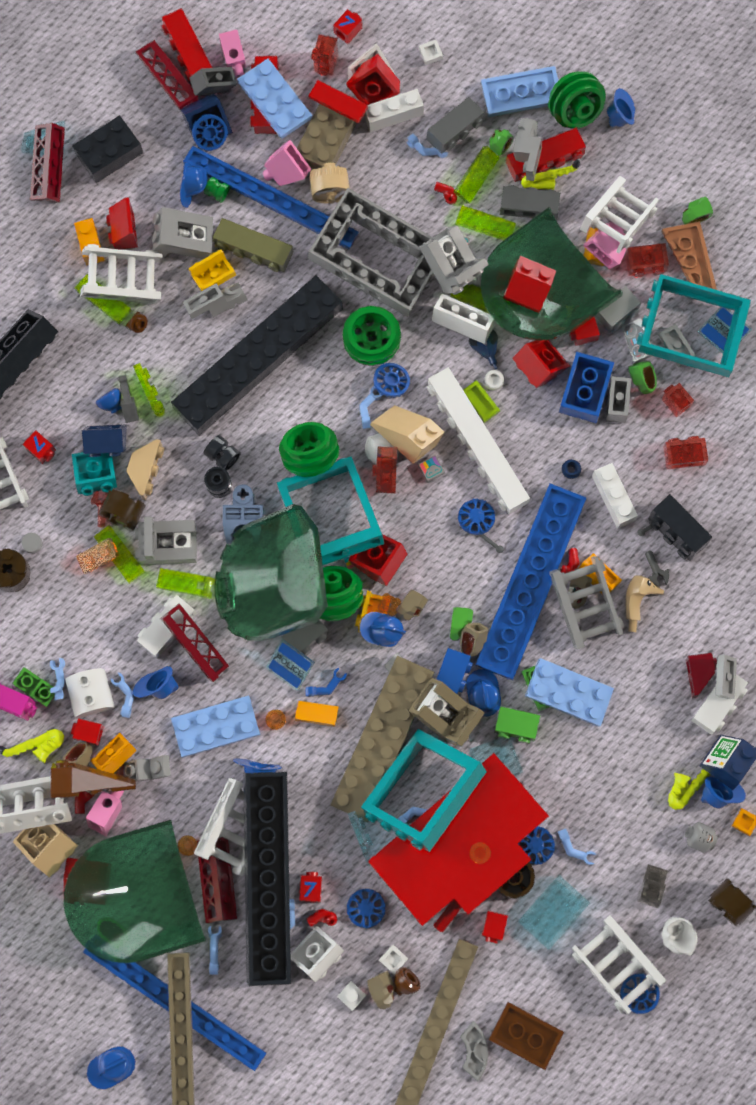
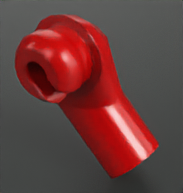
[434,182,457,205]
[560,548,579,574]
[74,791,95,814]
[306,909,337,927]

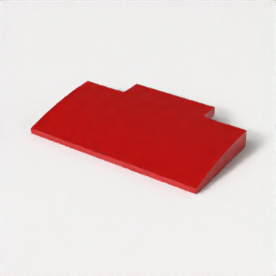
[368,753,549,926]

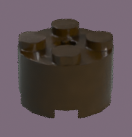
[98,489,146,532]
[0,549,31,592]
[497,862,535,899]
[708,878,756,927]

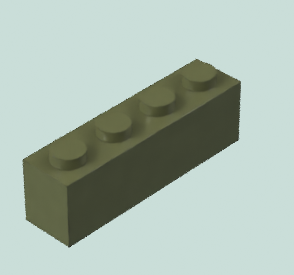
[213,218,294,272]

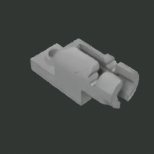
[513,118,542,181]
[183,283,248,319]

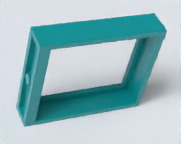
[636,274,751,378]
[277,456,384,570]
[361,729,487,852]

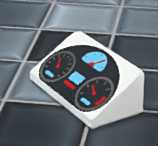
[622,318,653,363]

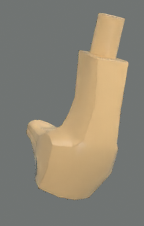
[625,575,664,632]

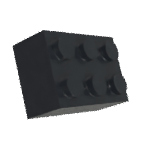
[72,115,143,183]
[648,494,712,561]

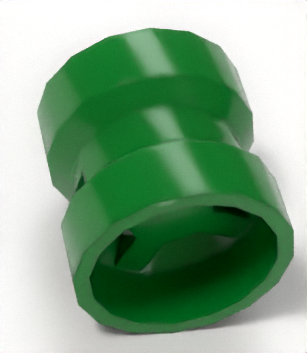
[204,177,230,203]

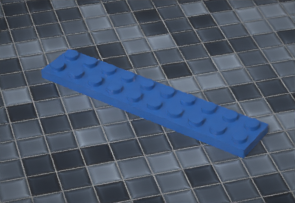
[475,483,586,681]

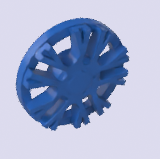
[192,114,228,151]
[373,363,410,398]
[458,498,495,535]
[518,826,555,865]
[347,889,386,928]
[620,974,660,1014]

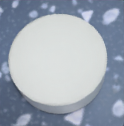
[484,370,504,391]

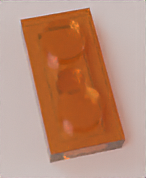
[76,538,120,574]

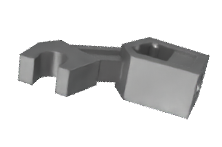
[119,374,140,423]

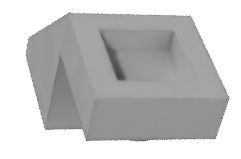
[124,755,171,782]

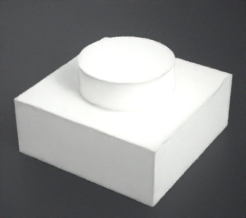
[419,40,443,65]
[379,945,408,974]
[337,981,366,1011]

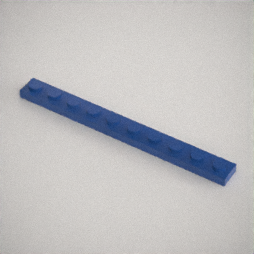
[183,146,359,250]
[83,935,267,1071]

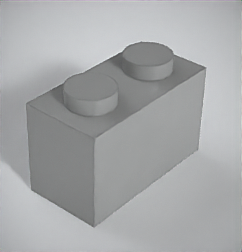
[595,286,641,332]
[606,376,631,423]

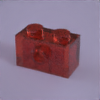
[311,34,338,76]
[625,243,669,277]
[663,436,708,469]
[372,446,398,494]

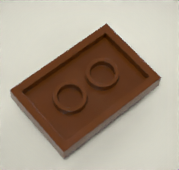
[488,1002,564,1070]

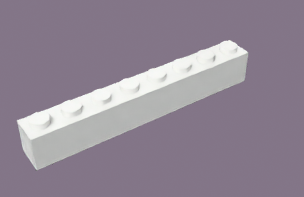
[427,367,530,514]

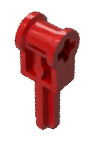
[433,899,462,933]

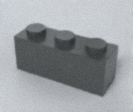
[426,97,484,154]
[500,185,561,221]

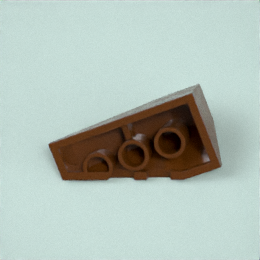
[51,760,136,798]

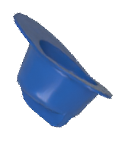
[606,88,635,127]
[180,162,207,208]
[360,612,406,647]
[133,666,179,699]
[466,669,501,717]
[233,758,282,773]
[701,777,746,809]
[87,1046,136,1089]

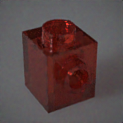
[662,383,694,417]

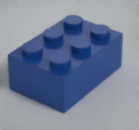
[559,352,614,423]

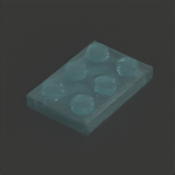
[517,875,590,950]

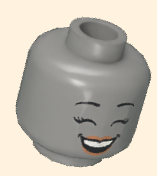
[685,822,718,853]

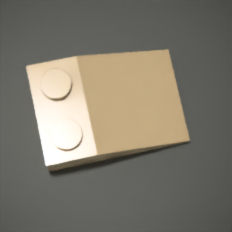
[370,405,444,464]
[12,824,78,878]

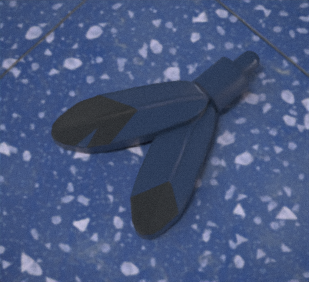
[469,330,498,370]

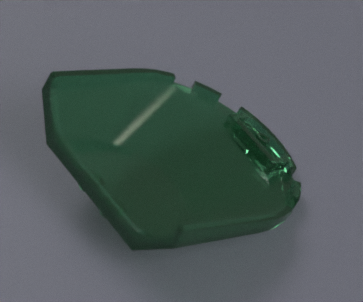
[481,207,623,341]
[214,504,328,641]
[63,819,206,963]

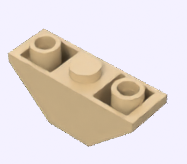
[126,439,164,500]

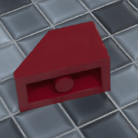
[685,653,717,699]

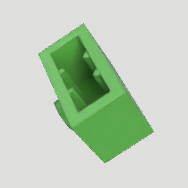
[494,706,540,744]

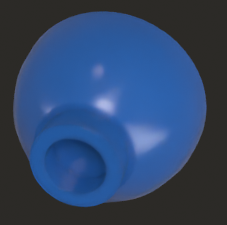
[96,388,122,414]

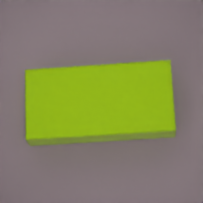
[463,380,500,423]

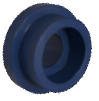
[561,459,581,479]

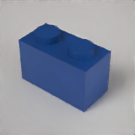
[437,648,473,695]

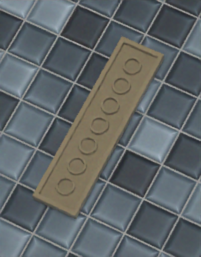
[330,655,435,822]

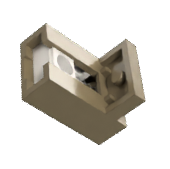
[408,677,484,747]

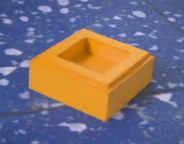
[731,808,756,836]

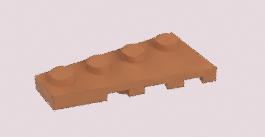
[661,222,717,290]

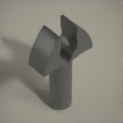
[645,551,669,588]

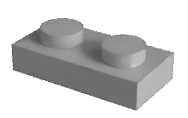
[658,324,696,368]
[715,655,737,699]

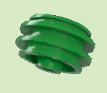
[548,71,606,129]
[342,306,401,366]
[279,422,340,477]
[303,566,363,621]

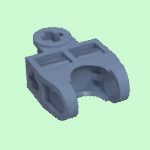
[223,484,264,544]

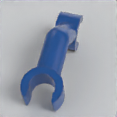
[305,668,347,697]

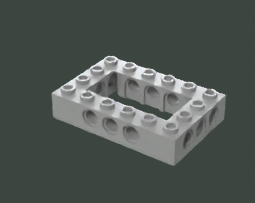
[307,188,446,317]

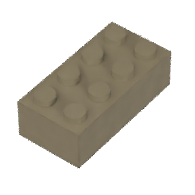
[297,104,357,170]

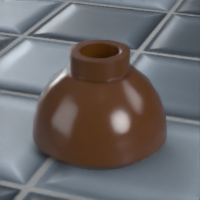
[394,967,421,996]

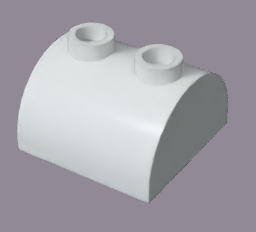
[65,668,115,719]
[291,926,344,982]

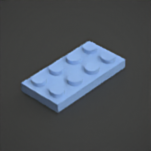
[237,59,312,139]
[481,66,558,117]
[525,658,614,727]
[171,695,260,758]

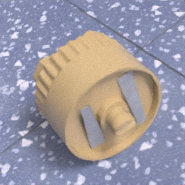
[309,163,350,204]

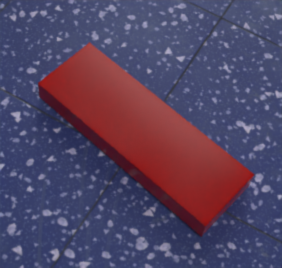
[308,80,368,124]

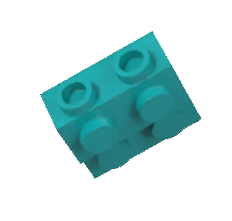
[71,452,117,496]

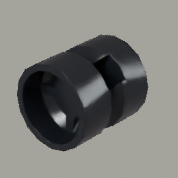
[203,435,241,471]
[204,466,232,498]

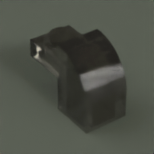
[637,864,668,909]

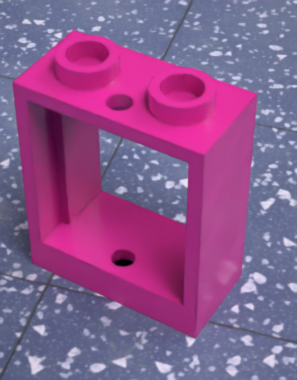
[0,684,37,721]

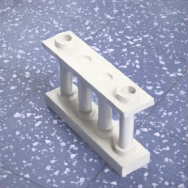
[580,176,659,253]
[80,244,162,303]
[0,437,29,510]
[0,776,72,834]
[194,778,245,876]
[572,915,667,1015]

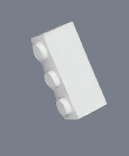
[364,89,424,133]
[432,294,495,344]
[592,463,638,529]
[137,595,197,659]
[691,675,748,735]

